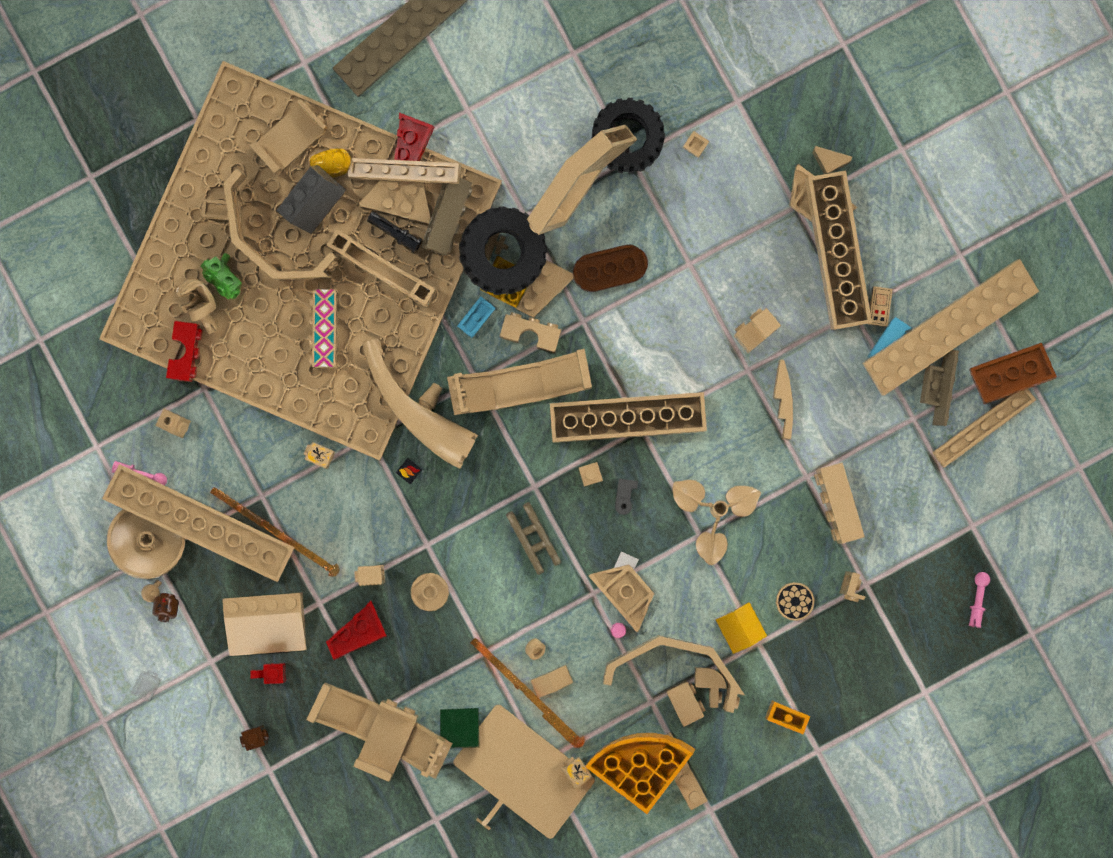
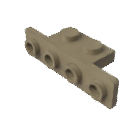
[920,350,959,426]

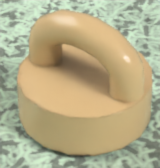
[525,638,546,660]

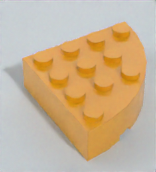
[585,733,695,814]

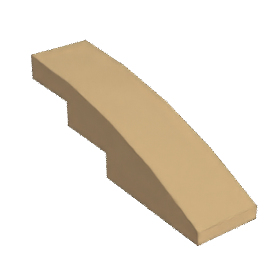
[773,359,793,440]

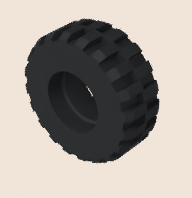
[459,206,547,295]

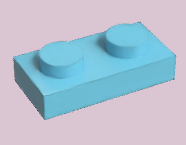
[457,296,496,338]

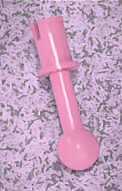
[112,461,167,486]
[969,572,990,628]

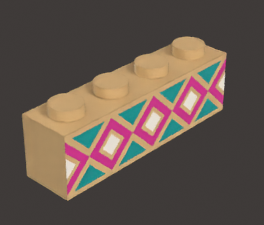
[309,290,338,368]

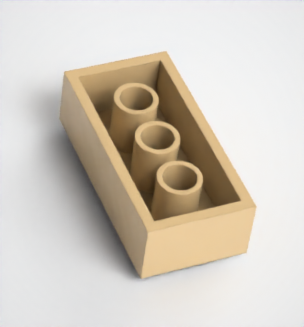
[814,462,865,544]

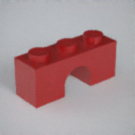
[166,321,203,382]

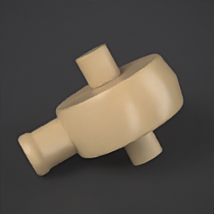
[141,580,162,602]

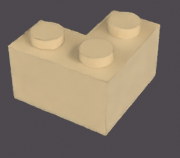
[734,308,781,353]

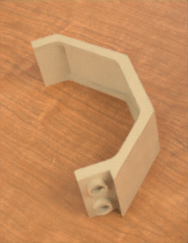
[224,169,340,280]
[447,349,592,415]
[603,635,745,713]
[306,683,453,779]

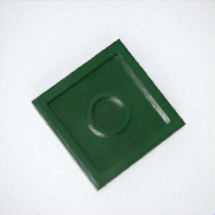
[440,708,480,749]

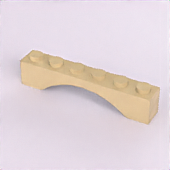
[327,229,437,308]

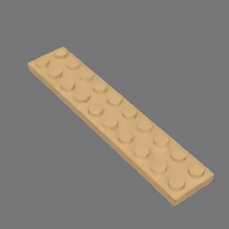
[862,259,1039,396]
[102,464,295,582]

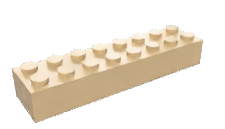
[805,171,872,330]
[550,392,707,443]

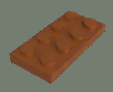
[969,343,1057,404]

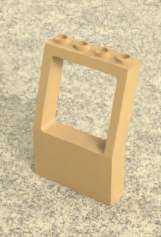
[527,125,637,235]

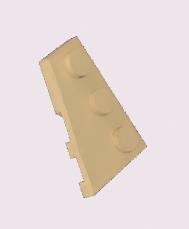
[517,260,573,318]

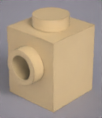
[155,409,191,438]

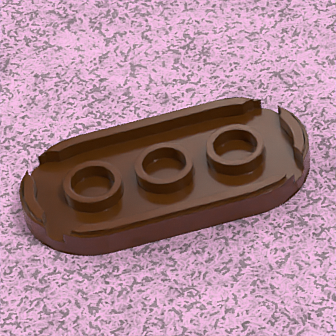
[573,244,648,292]

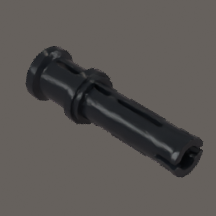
[367,211,423,254]

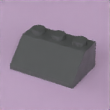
[276,165,346,234]

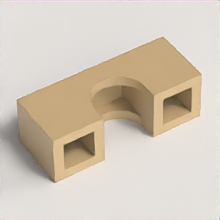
[500,312,561,353]

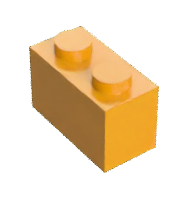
[765,700,810,734]

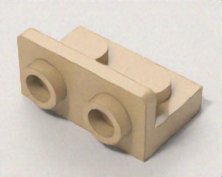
[839,571,865,602]

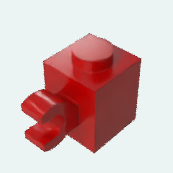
[250,663,286,684]

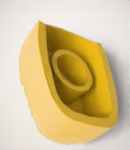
[309,148,351,178]

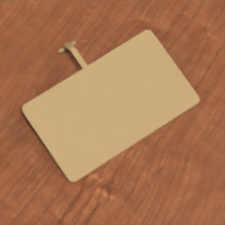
[453,705,595,839]

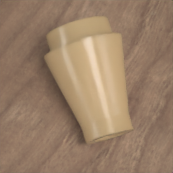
[418,383,442,410]

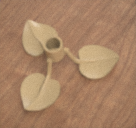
[672,480,761,566]

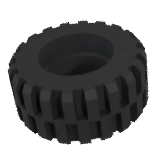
[592,98,665,174]

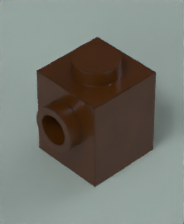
[240,725,269,751]

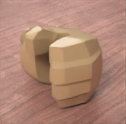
[176,279,219,334]

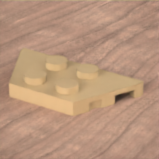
[789,164,857,222]
[359,180,431,224]
[589,564,654,632]

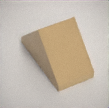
[812,146,852,174]
[530,665,573,698]

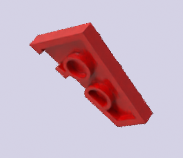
[394,112,435,161]
[326,601,387,660]

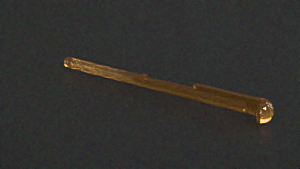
[210,487,340,577]
[470,637,585,748]

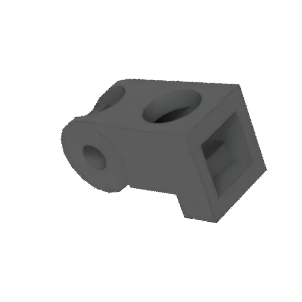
[615,479,638,515]

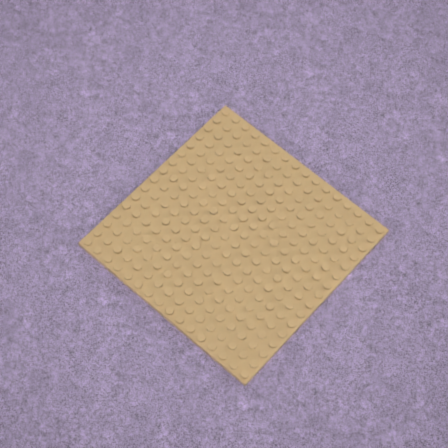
[99,61,502,461]

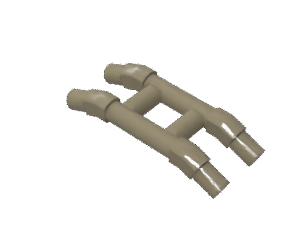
[506,502,561,575]

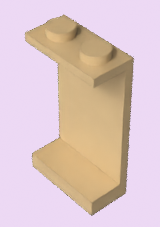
[249,99,327,176]
[353,699,418,782]

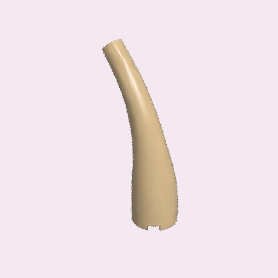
[362,339,478,469]

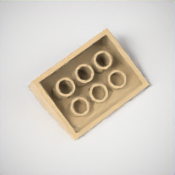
[223,592,307,656]

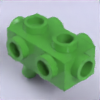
[200,253,242,300]

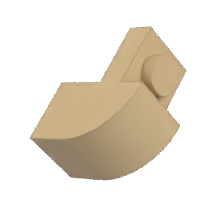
[694,667,726,708]

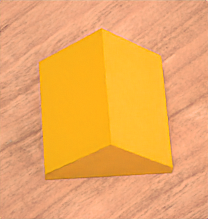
[715,602,767,654]

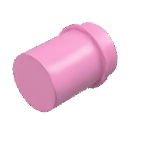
[611,623,626,638]

